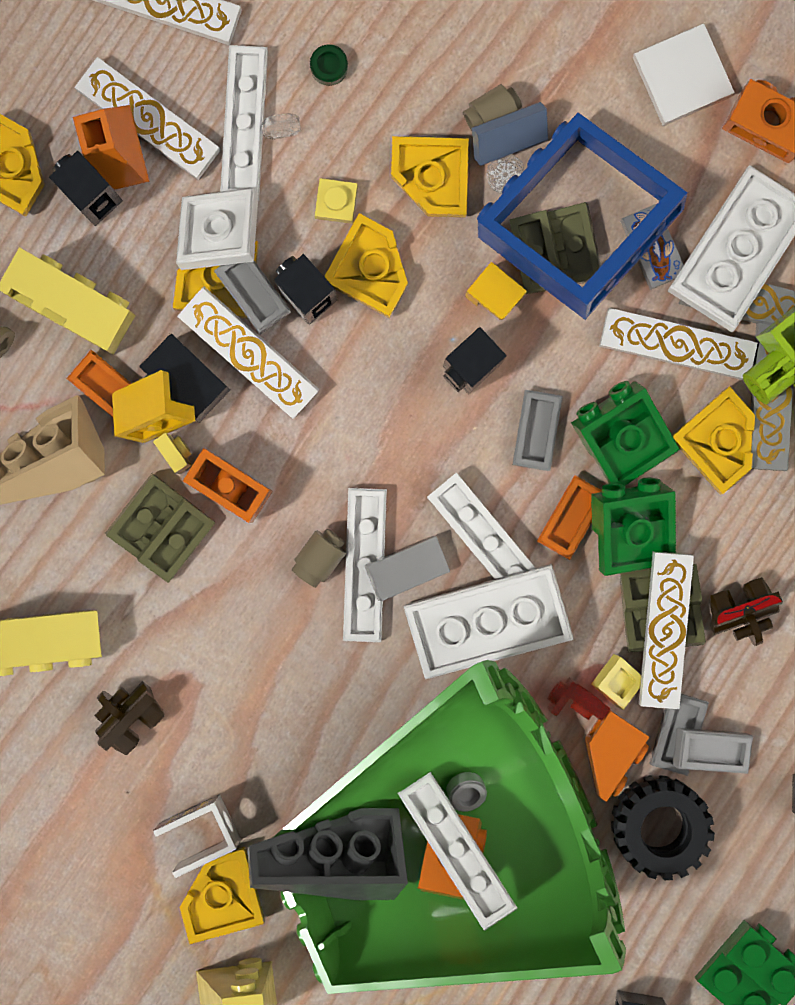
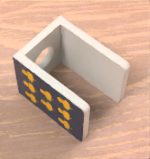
[153,794,241,878]

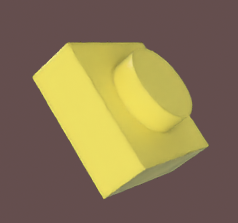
[315,178,358,224]
[153,433,192,474]
[591,654,641,710]

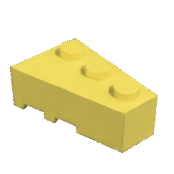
[0,247,136,355]
[0,610,102,676]
[196,958,277,1005]

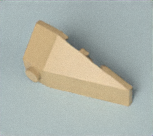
[0,395,105,505]

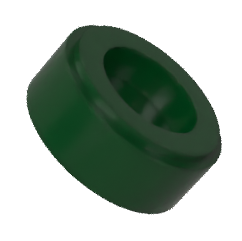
[310,44,348,86]

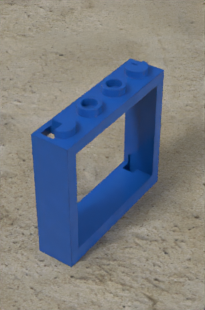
[477,112,688,320]

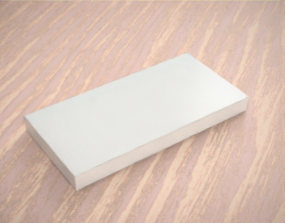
[668,165,795,332]
[403,564,574,679]

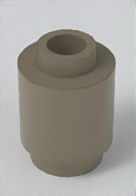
[463,84,522,131]
[292,529,347,588]

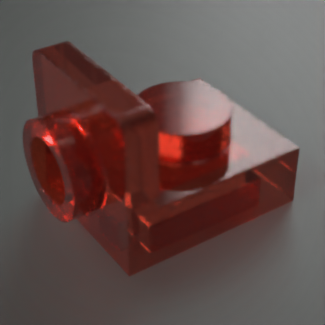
[547,677,611,721]

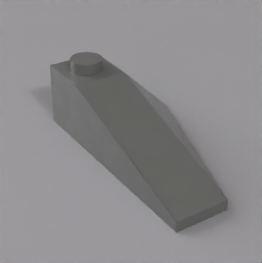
[247,808,408,900]

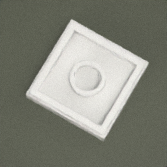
[633,24,735,126]
[176,188,258,270]

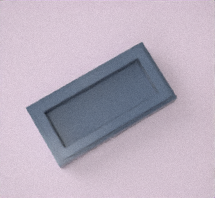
[472,102,548,166]

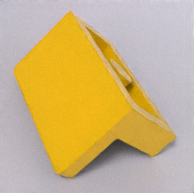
[112,370,195,443]

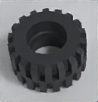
[611,775,715,881]

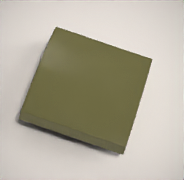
[509,202,601,294]
[105,473,215,583]
[620,564,706,652]

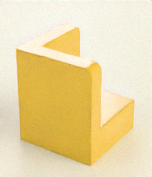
[465,262,527,320]

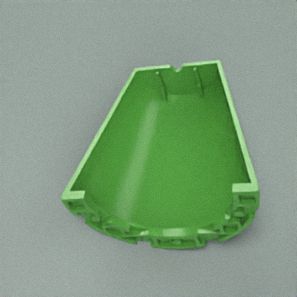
[272,660,626,994]

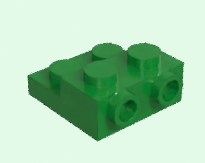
[571,381,680,486]
[591,477,676,576]
[695,920,795,1005]

